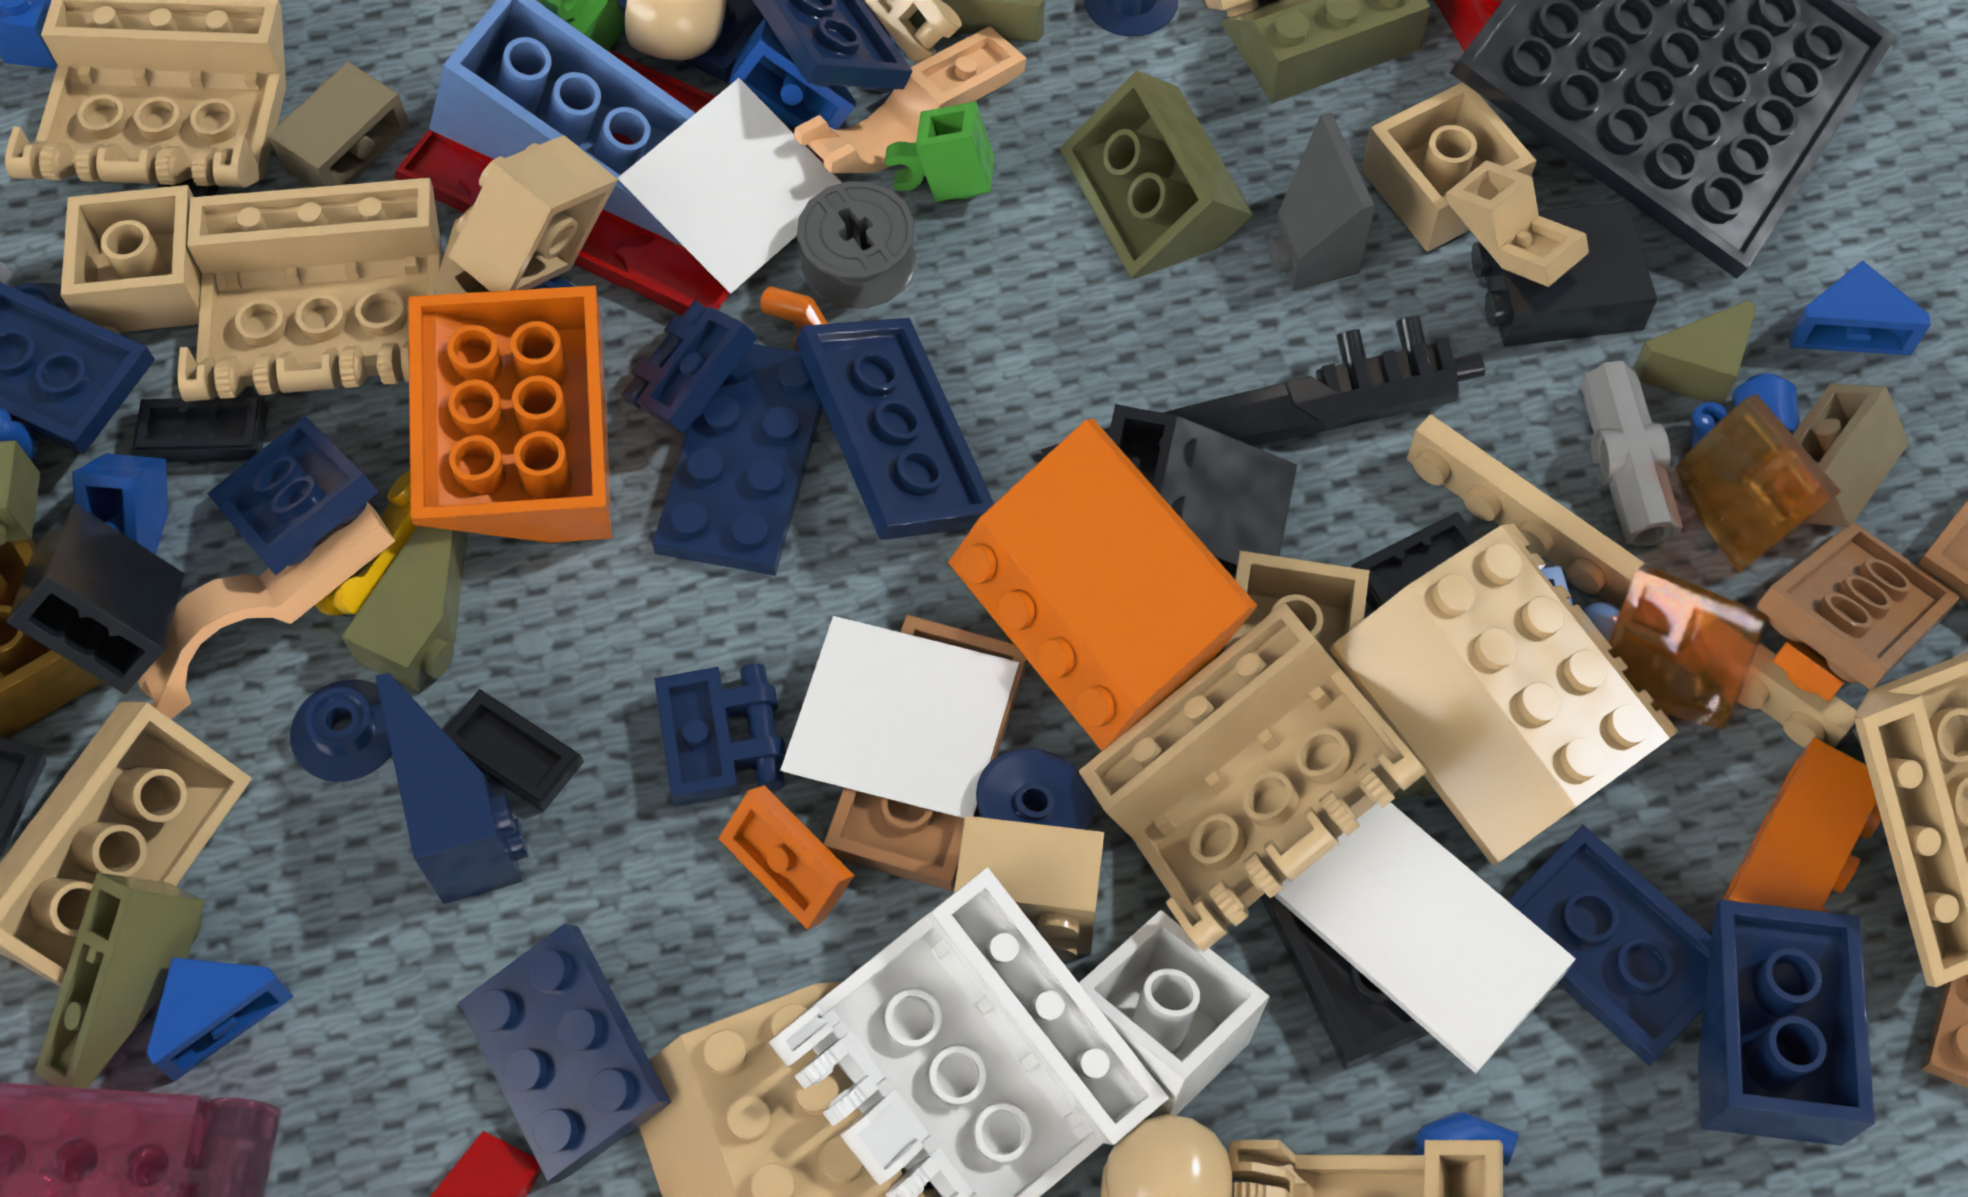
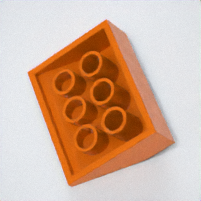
[408,285,613,543]
[948,419,1258,751]

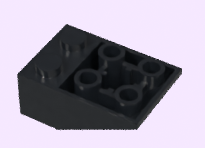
[1108,404,1297,575]

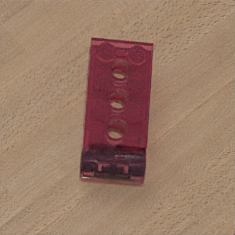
[0,1083,282,1197]

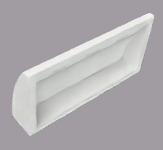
[1274,802,1576,1074]

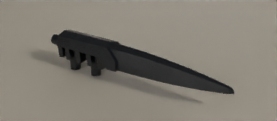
[1031,315,1485,462]

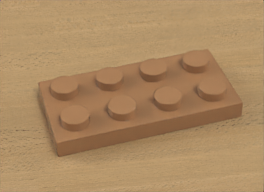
[1756,522,1961,691]
[824,615,1028,892]

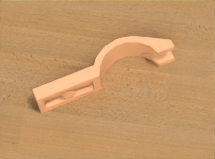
[794,26,1027,173]
[138,502,395,719]

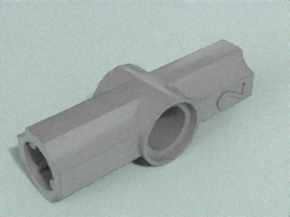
[1580,361,1683,547]

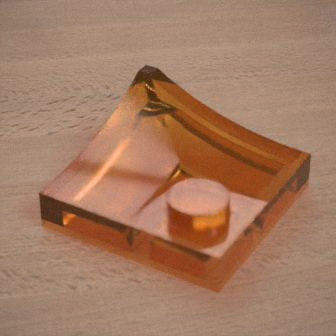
[1675,394,1841,572]
[1609,564,1769,730]

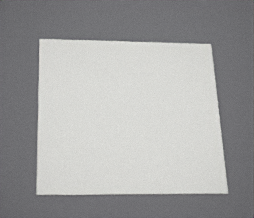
[617,78,842,294]
[780,616,1019,819]

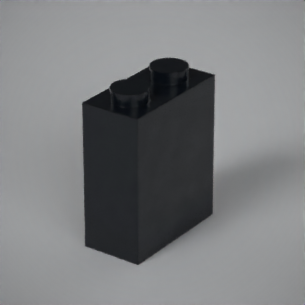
[1471,201,1658,347]
[6,502,185,695]

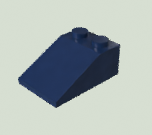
[375,672,529,904]
[1698,900,1875,1146]

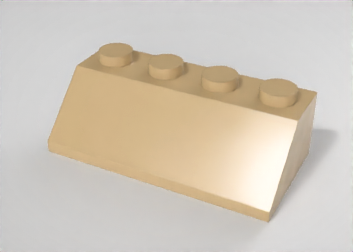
[0,702,252,987]

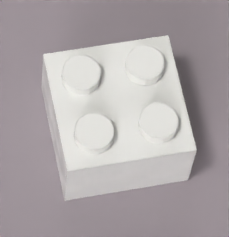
[1079,910,1270,1117]

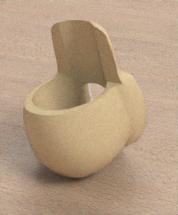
[625,0,727,61]
[1100,1114,1232,1197]

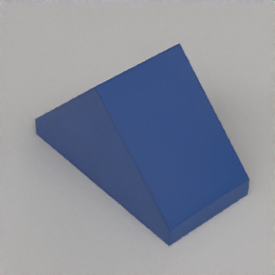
[1789,260,1931,355]
[146,957,293,1082]

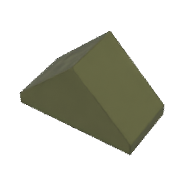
[1634,299,1757,405]

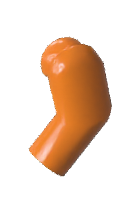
[760,286,828,351]

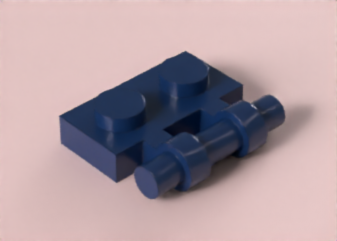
[621,300,758,434]
[654,663,786,807]

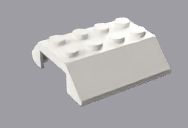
[768,867,1169,1197]

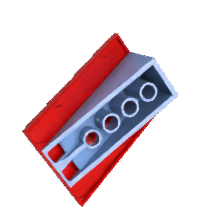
[394,0,824,315]

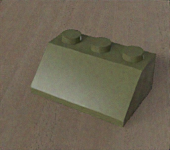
[1222,0,1431,104]
[1060,70,1253,279]

